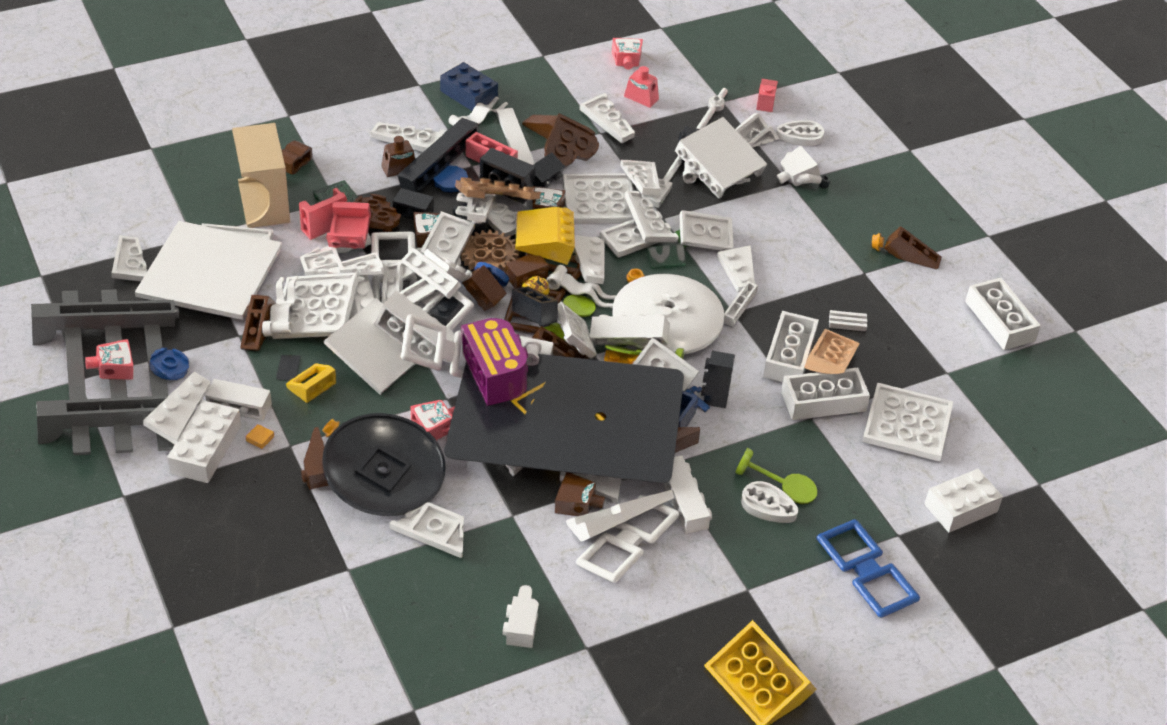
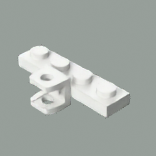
[456,193,496,224]

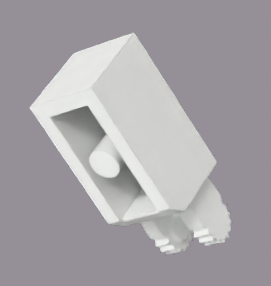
[503,585,539,648]

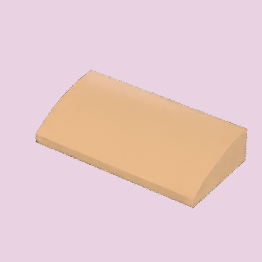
[804,329,860,374]

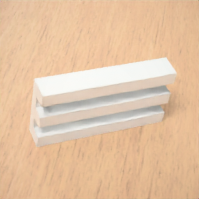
[829,310,867,331]

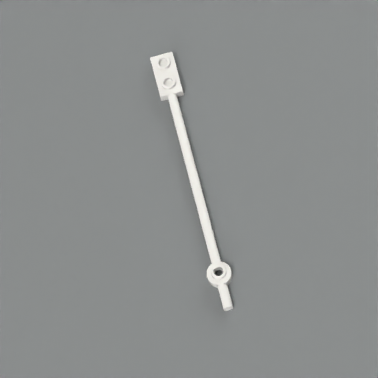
[647,88,728,208]

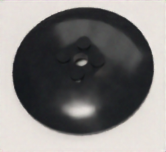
[322,413,446,516]

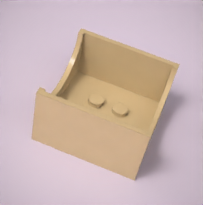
[232,123,290,228]

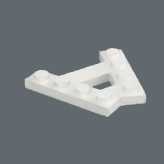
[381,248,461,304]

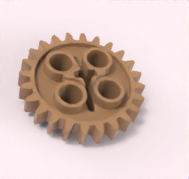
[461,230,519,272]

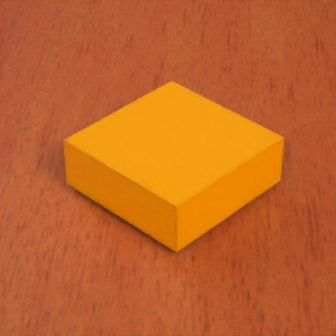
[245,424,274,449]

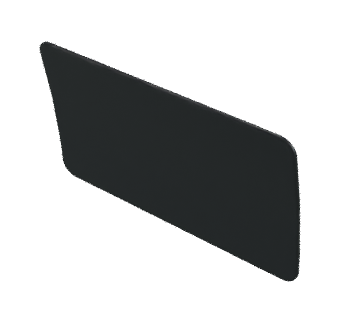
[276,355,300,380]

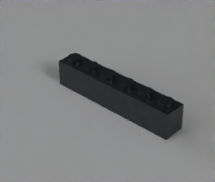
[397,118,480,193]

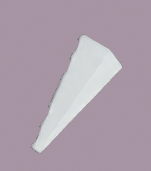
[735,113,779,148]
[566,490,674,542]

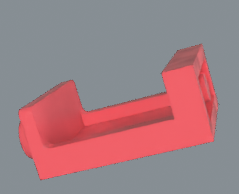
[299,188,347,240]
[326,201,371,249]

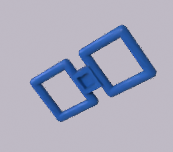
[817,519,920,618]

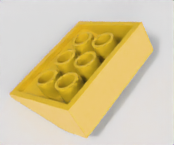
[516,207,575,265]
[704,620,817,725]

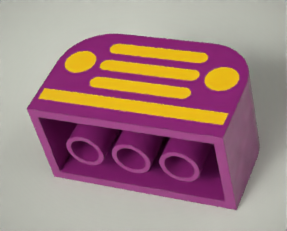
[461,318,528,406]

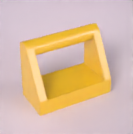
[286,363,336,403]

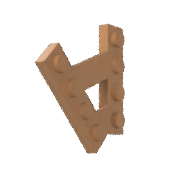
[455,177,541,200]

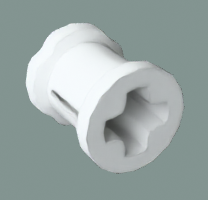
[524,340,542,366]

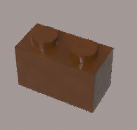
[505,254,548,289]
[462,265,507,312]

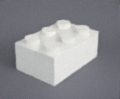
[925,469,1003,533]

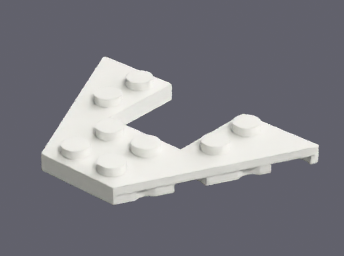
[300,233,385,276]

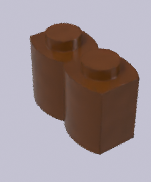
[281,140,313,175]

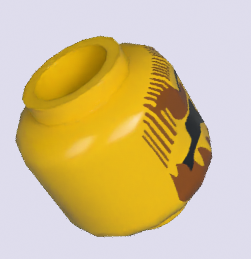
[522,276,549,295]

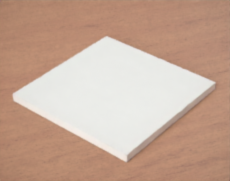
[135,221,282,320]

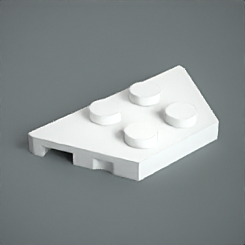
[390,502,464,558]

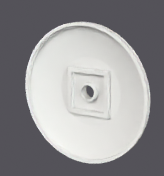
[612,274,724,354]

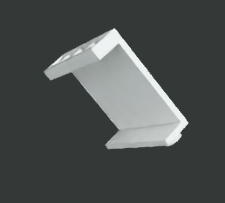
[675,117,767,198]

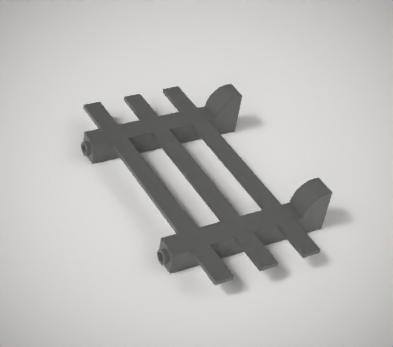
[31,289,179,456]

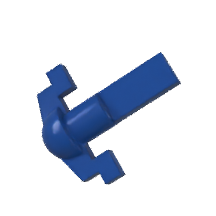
[686,386,710,413]

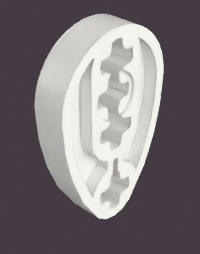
[776,120,824,146]
[741,481,798,523]

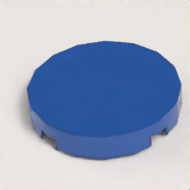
[433,165,468,192]
[474,262,510,288]
[149,348,189,380]

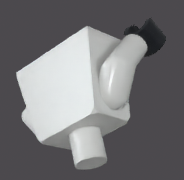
[776,146,830,189]

